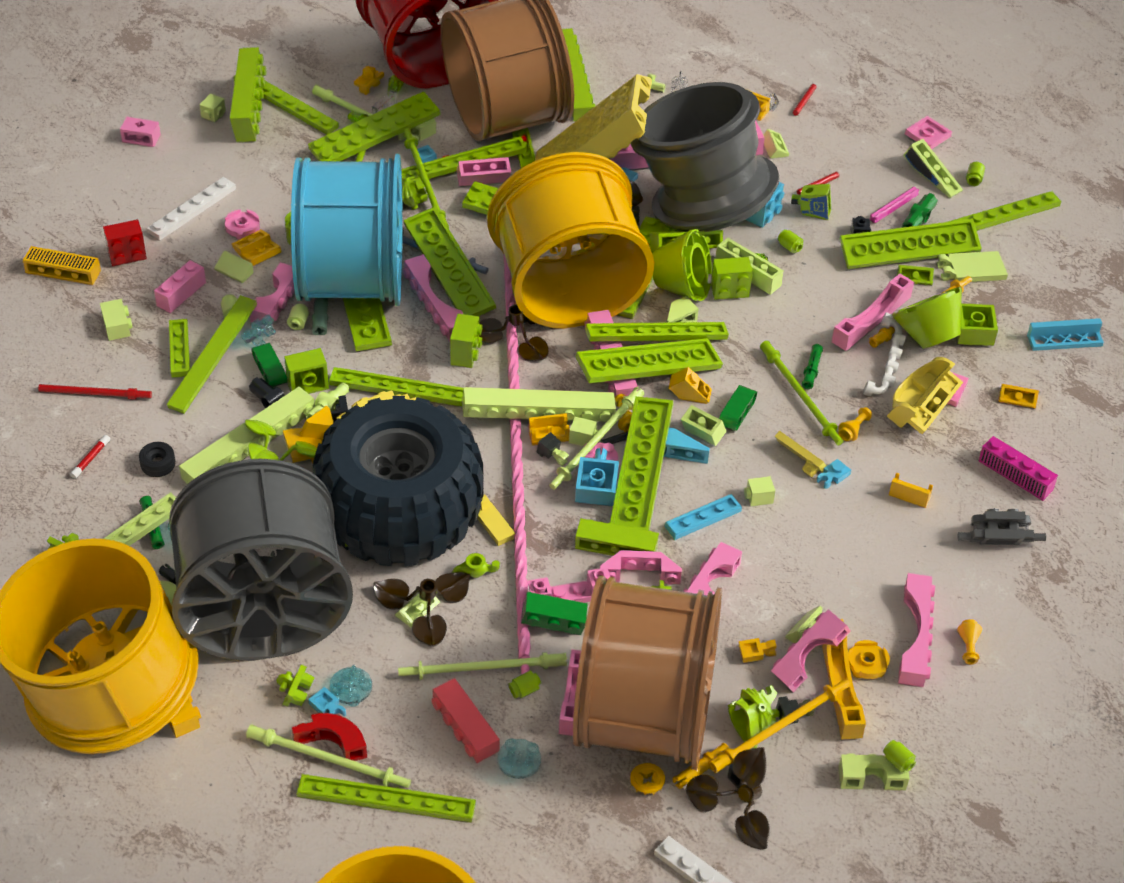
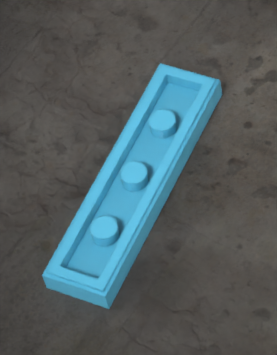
[665,494,742,540]

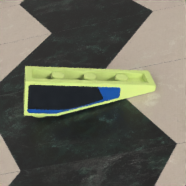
[903,139,963,198]

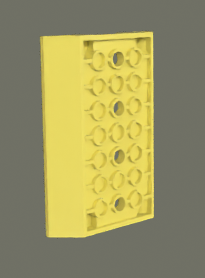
[535,74,652,161]

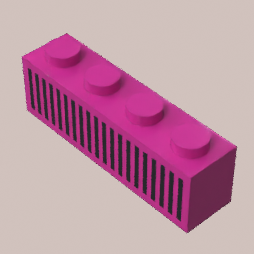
[978,436,1058,501]

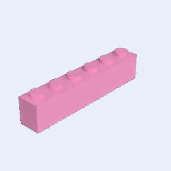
[585,310,638,398]

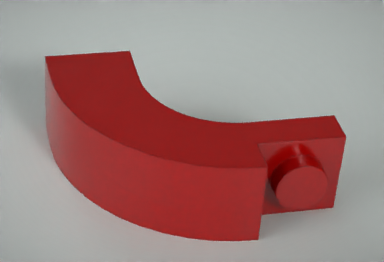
[292,713,367,761]

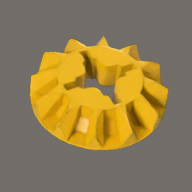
[630,763,665,795]

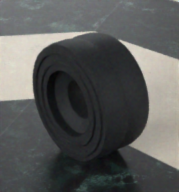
[139,442,176,477]

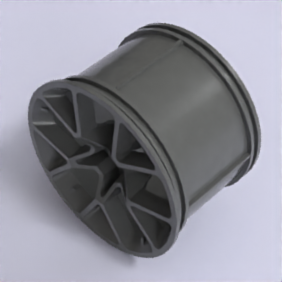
[169,459,353,661]

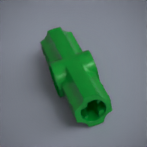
[902,193,938,228]

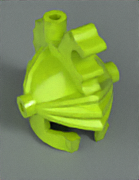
[402,177,428,210]
[728,685,779,749]

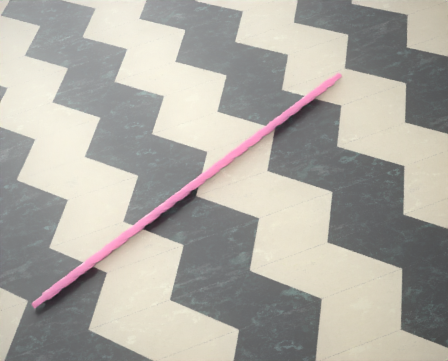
[504,255,531,675]

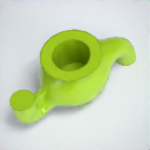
[452,553,500,578]

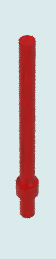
[38,384,152,400]

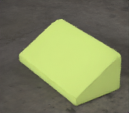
[763,129,789,158]
[214,251,254,283]
[394,593,440,628]
[785,606,823,643]

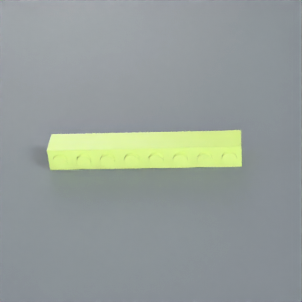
[179,387,315,484]
[462,387,616,422]

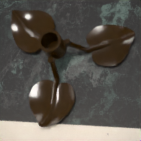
[479,304,549,361]
[373,572,470,646]
[686,747,770,850]

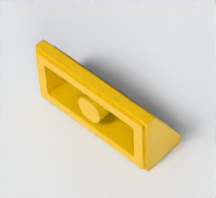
[998,384,1039,409]

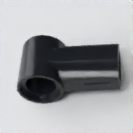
[249,377,285,408]

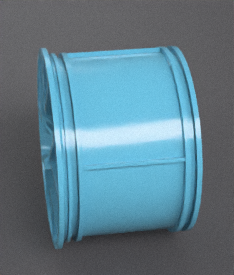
[291,154,403,306]

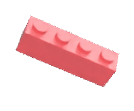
[431,678,500,763]

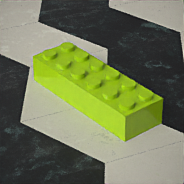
[230,47,267,142]

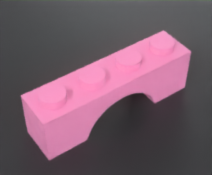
[250,262,294,327]
[683,542,742,595]
[771,609,851,692]
[559,649,581,736]

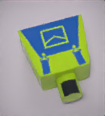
[791,184,832,220]

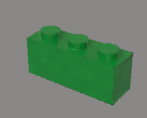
[521,592,588,635]

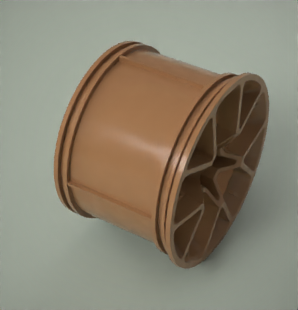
[441,0,574,141]
[573,576,722,771]

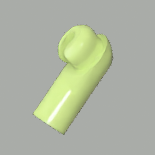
[647,74,665,92]

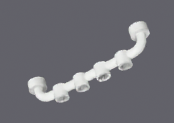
[863,312,906,396]

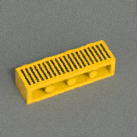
[23,246,101,285]

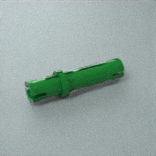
[802,344,823,389]
[139,496,165,549]

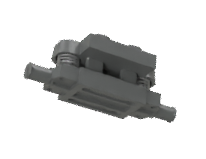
[957,508,1046,545]

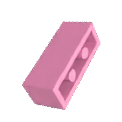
[456,157,511,186]
[154,260,206,313]

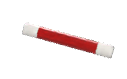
[70,435,110,479]

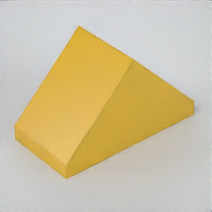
[300,406,333,439]

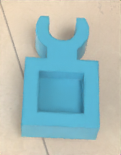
[817,459,851,489]
[308,687,346,717]

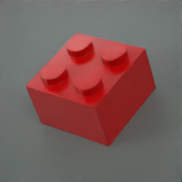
[103,219,147,266]

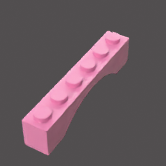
[403,254,463,342]
[832,274,914,351]
[898,573,935,687]

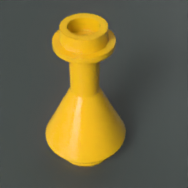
[615,394,632,432]
[838,407,872,441]
[957,619,982,665]

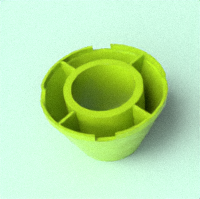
[653,229,712,301]
[891,287,962,349]

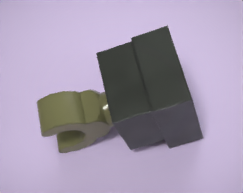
[776,696,815,725]

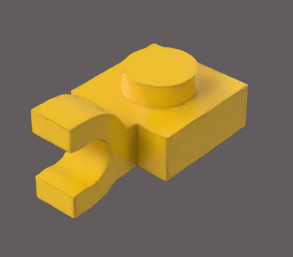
[738,638,777,663]

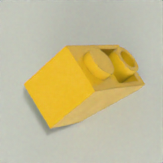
[668,367,712,404]

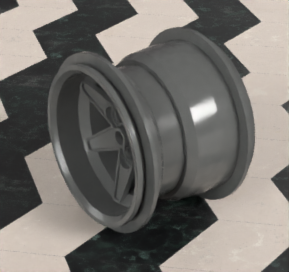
[631,82,779,232]

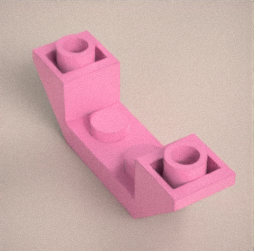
[600,550,682,585]
[527,567,610,603]

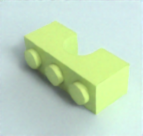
[838,753,910,790]

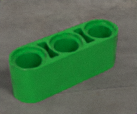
[251,343,288,387]
[719,385,757,431]

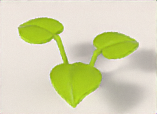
[244,419,317,461]

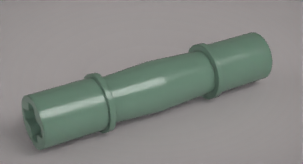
[312,298,329,335]

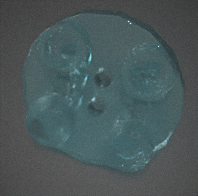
[240,314,276,346]
[330,665,372,707]
[498,738,541,779]

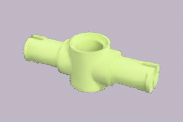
[306,383,349,420]

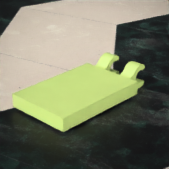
[936,251,1008,282]

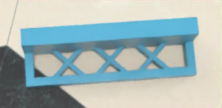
[1027,318,1104,351]

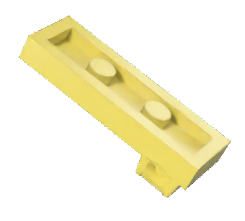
[775,431,826,477]
[477,494,515,546]

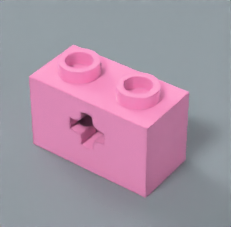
[120,117,161,147]

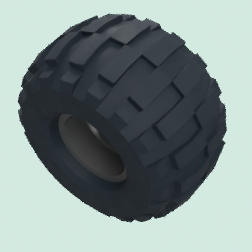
[312,396,484,567]

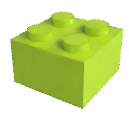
[711,257,753,300]
[957,304,998,346]
[450,313,482,368]
[284,348,329,394]

